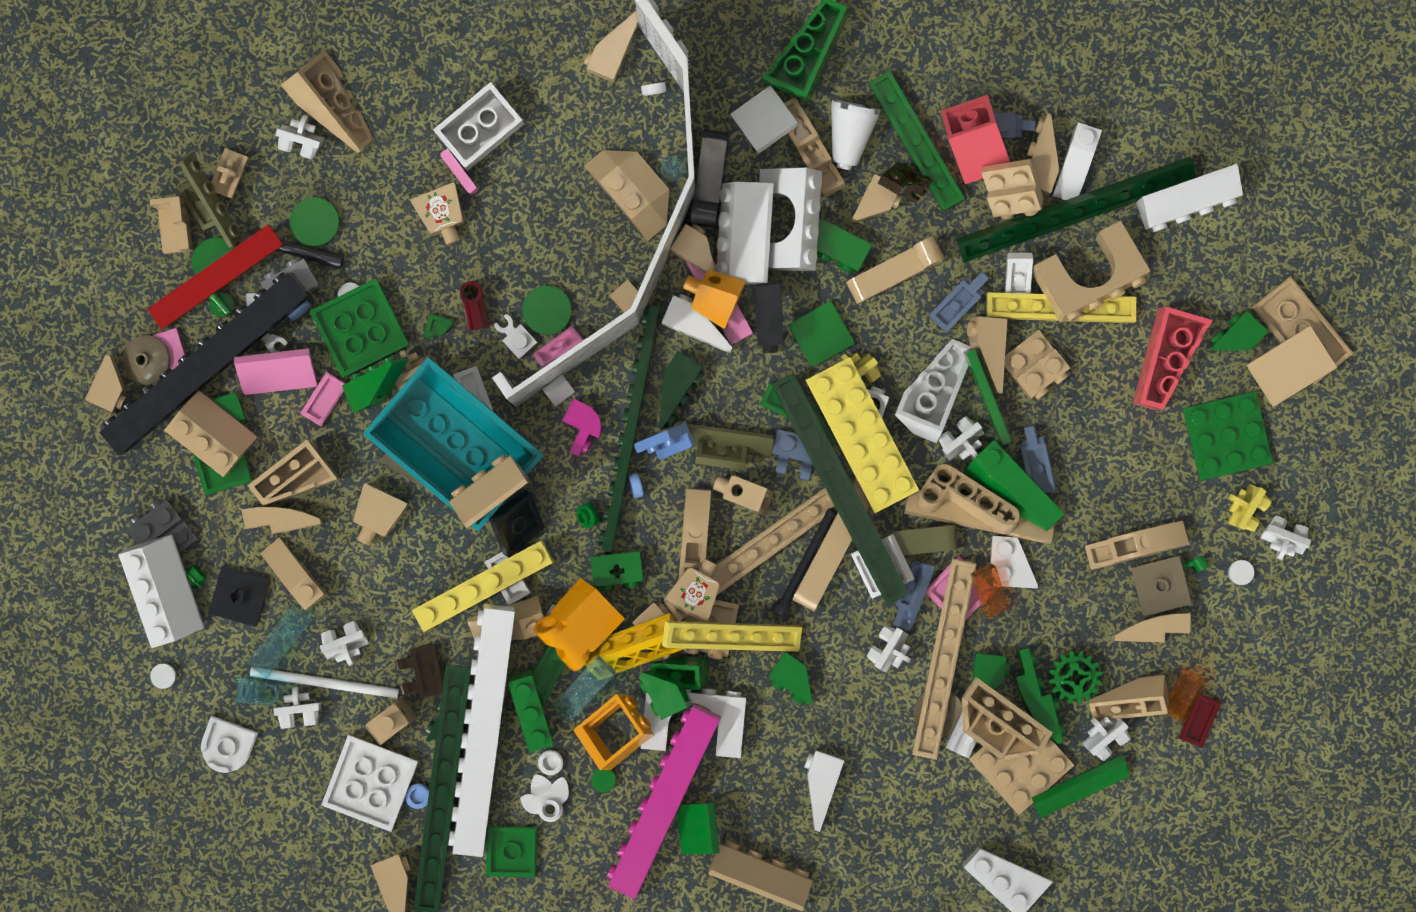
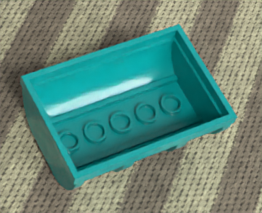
[363,356,544,532]

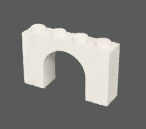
[759,168,822,271]
[641,688,746,758]

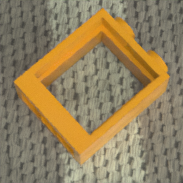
[574,694,654,770]

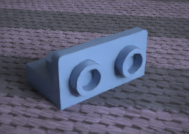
[634,423,695,460]

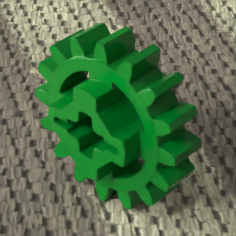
[1048,650,1103,704]

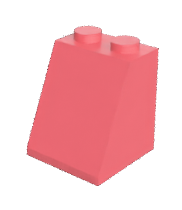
[941,94,1010,184]

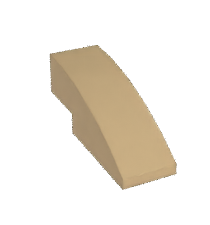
[241,507,323,534]
[1112,613,1191,643]

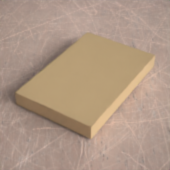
[1246,325,1337,407]

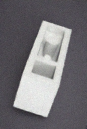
[1052,122,1102,201]
[662,294,732,353]
[804,750,844,832]

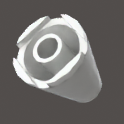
[831,100,881,170]

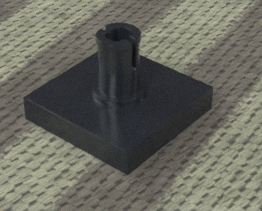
[489,489,545,558]
[208,566,271,627]

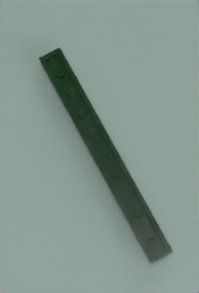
[956,157,1196,263]
[598,305,660,552]
[771,373,909,606]
[413,664,471,912]

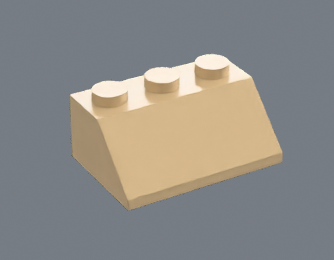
[164,390,258,477]
[449,454,529,529]

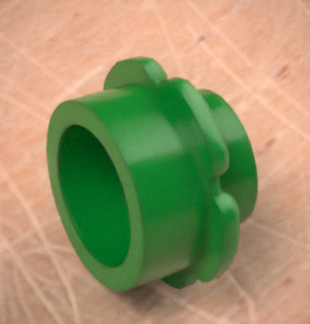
[185,564,207,587]

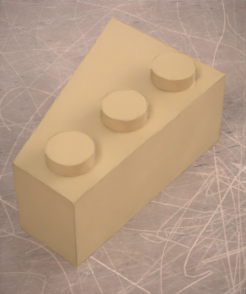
[247,440,341,506]

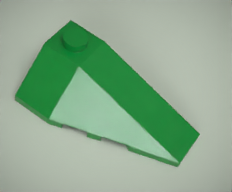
[963,440,1065,531]

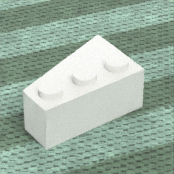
[962,847,1053,912]

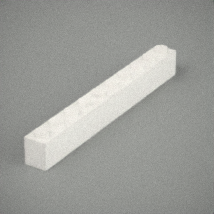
[448,604,515,857]

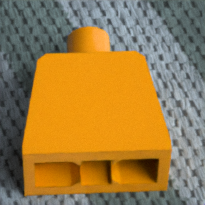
[683,270,746,329]

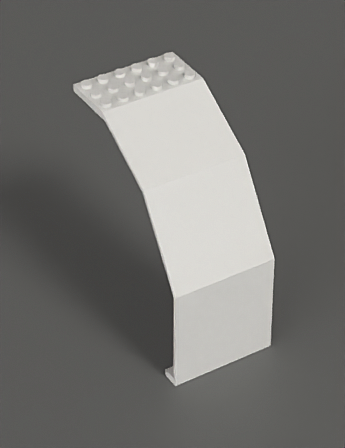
[492,0,695,407]

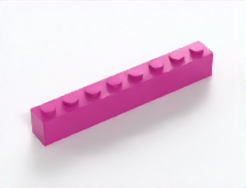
[606,704,722,899]

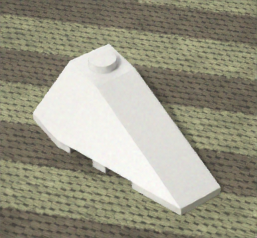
[895,339,971,443]

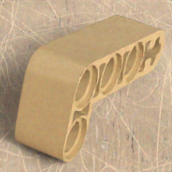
[846,236,945,304]
[918,464,1020,534]

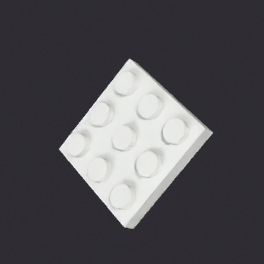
[321,735,419,832]

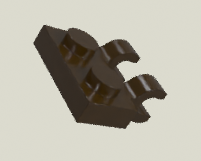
[878,162,933,203]
[394,644,443,698]

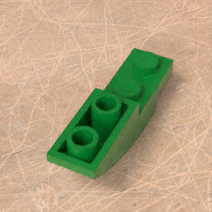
[1013,647,1066,744]

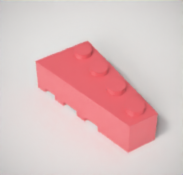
[1132,307,1213,410]

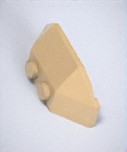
[584,150,669,241]
[962,677,1053,760]

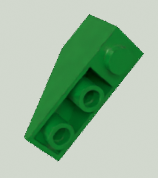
[342,355,408,413]

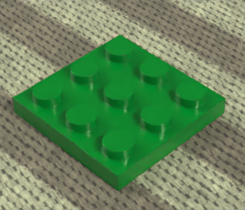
[309,278,410,378]
[1182,391,1273,481]

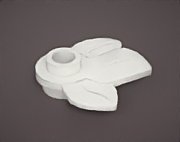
[520,774,569,822]

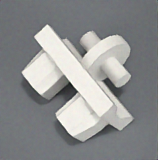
[275,115,325,159]
[938,416,984,461]
[1260,516,1311,560]
[320,621,369,666]
[867,626,912,673]
[273,687,322,729]
[946,714,977,758]
[1082,717,1131,761]

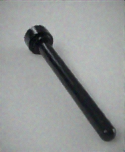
[770,508,836,619]

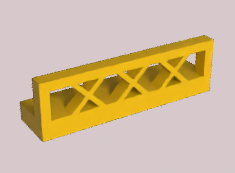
[585,613,685,680]

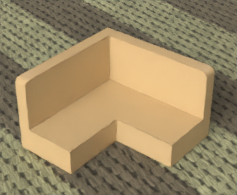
[150,196,193,254]

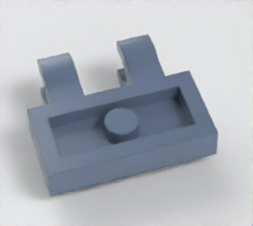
[772,430,813,481]

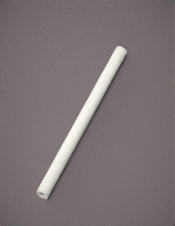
[250,667,399,699]

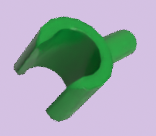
[1182,556,1208,573]

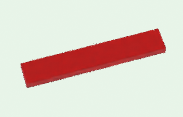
[147,224,284,330]

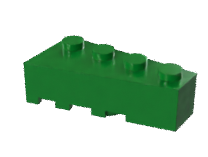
[761,0,850,103]

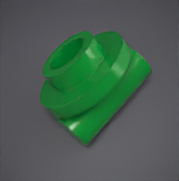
[209,292,235,318]
[576,500,602,528]

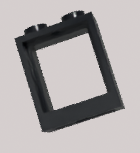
[755,285,783,354]

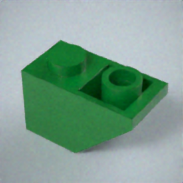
[1209,311,1269,352]
[768,652,812,705]
[639,670,693,720]

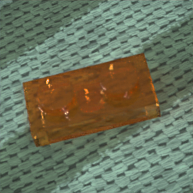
[970,564,1010,619]
[1165,668,1207,724]

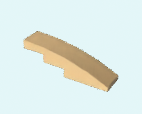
[784,97,846,198]

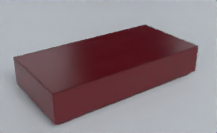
[1178,693,1221,748]

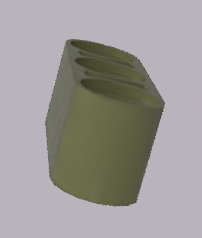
[883,525,958,555]

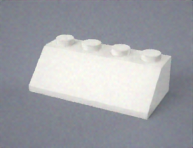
[1136,164,1243,232]
[715,182,774,285]
[118,534,205,648]

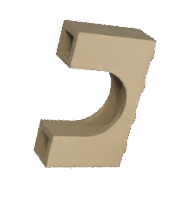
[1032,221,1150,323]

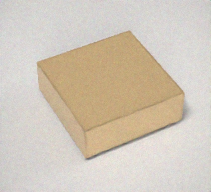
[609,279,638,313]

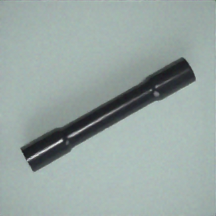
[244,230,344,269]

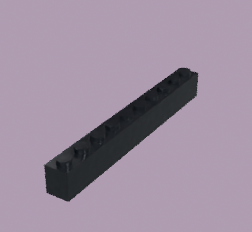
[99,272,312,455]

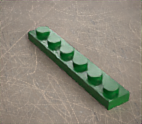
[868,71,965,212]

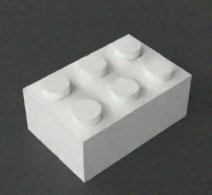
[433,82,524,171]

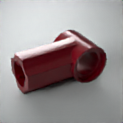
[460,281,489,331]

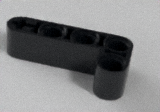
[691,129,728,228]

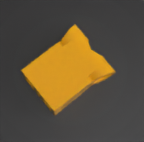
[533,578,625,671]

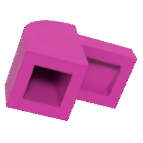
[562,398,602,457]

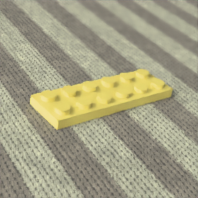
[806,357,919,513]

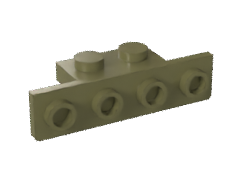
[177,152,242,248]
[675,422,774,470]

